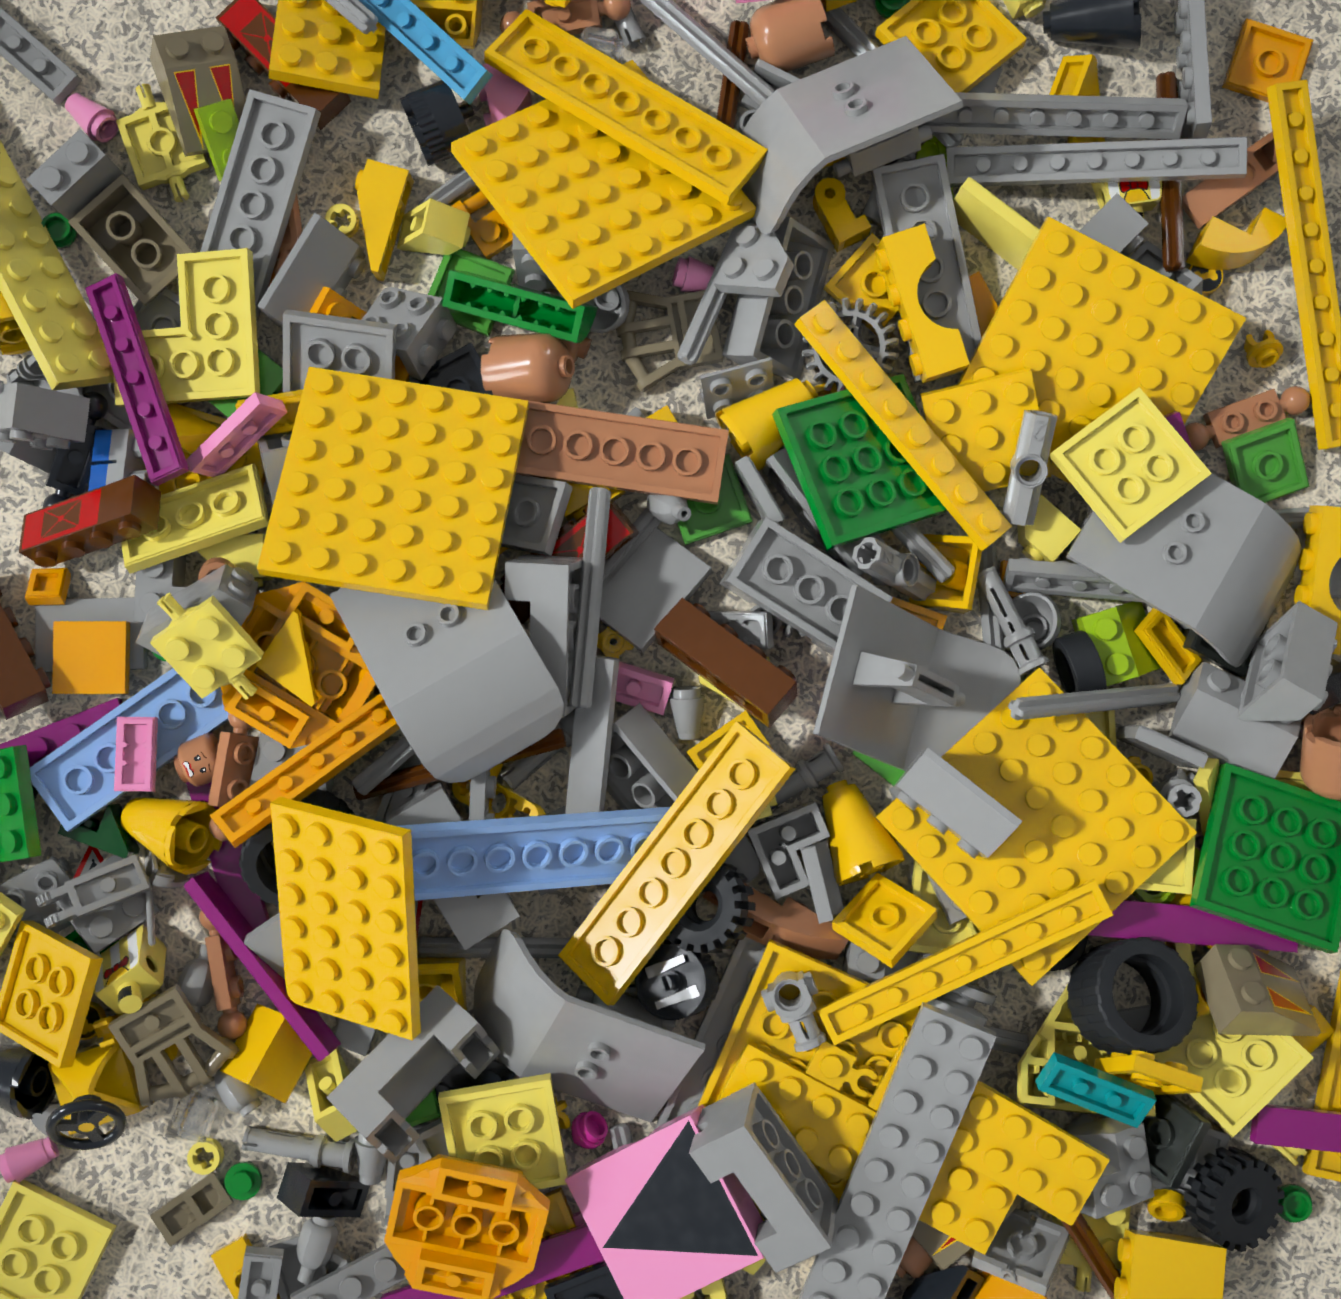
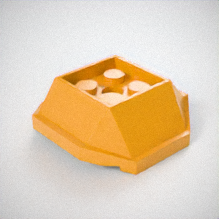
[221,582,377,749]
[384,1154,550,1299]

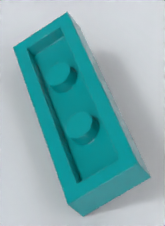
[1035,1052,1157,1128]

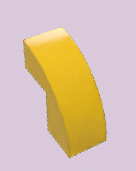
[1186,207,1286,270]

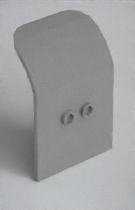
[741,36,963,235]
[1066,473,1302,668]
[330,578,564,783]
[813,585,1025,771]
[473,929,706,1122]

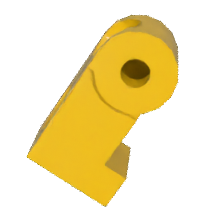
[813,178,871,252]

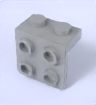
[362,287,458,380]

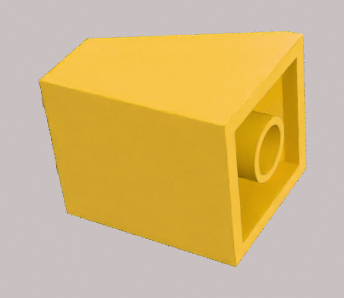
[1114,1229,1227,1299]

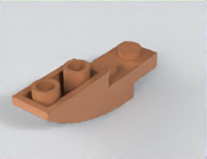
[1182,131,1279,229]
[703,883,849,960]

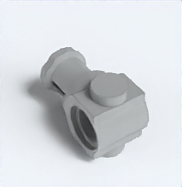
[1152,769,1202,817]
[761,970,827,1052]

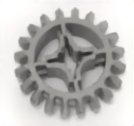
[802,298,900,392]

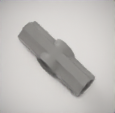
[1002,410,1057,526]
[852,537,937,601]

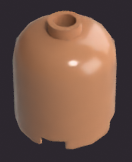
[745,0,835,72]
[481,333,575,403]
[1300,706,1341,801]

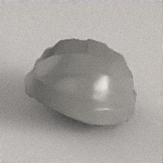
[586,284,630,334]
[1005,592,1062,650]

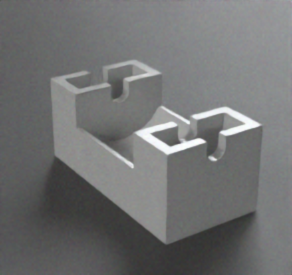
[719,517,893,656]
[505,554,583,717]
[386,782,520,950]
[326,985,501,1165]
[689,1082,838,1273]

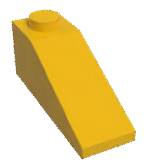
[355,159,414,282]

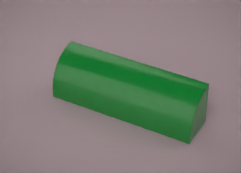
[442,270,598,343]

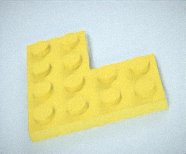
[113,248,260,407]

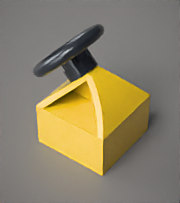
[45,1043,154,1150]

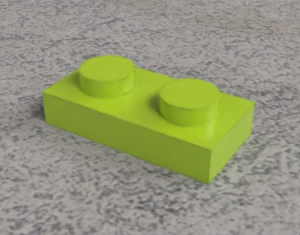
[194,99,239,181]

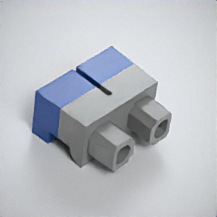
[88,429,159,491]

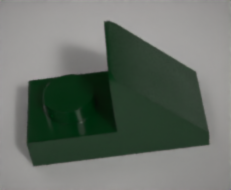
[58,803,140,858]

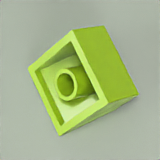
[1071,601,1161,686]

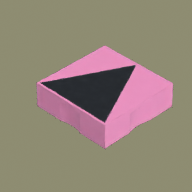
[565,1104,764,1299]

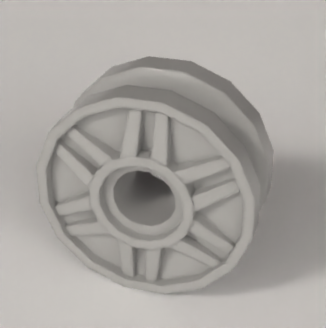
[927,982,997,1027]

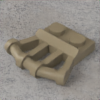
[616,290,723,393]
[108,984,239,1107]

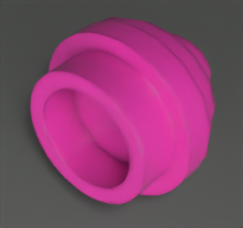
[571,1111,608,1149]

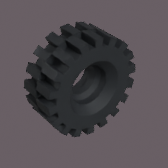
[667,863,756,954]
[1184,1146,1284,1252]

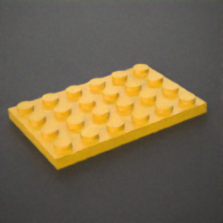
[270,797,421,1041]

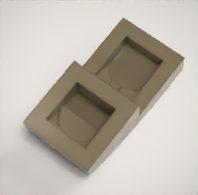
[150,1171,234,1247]

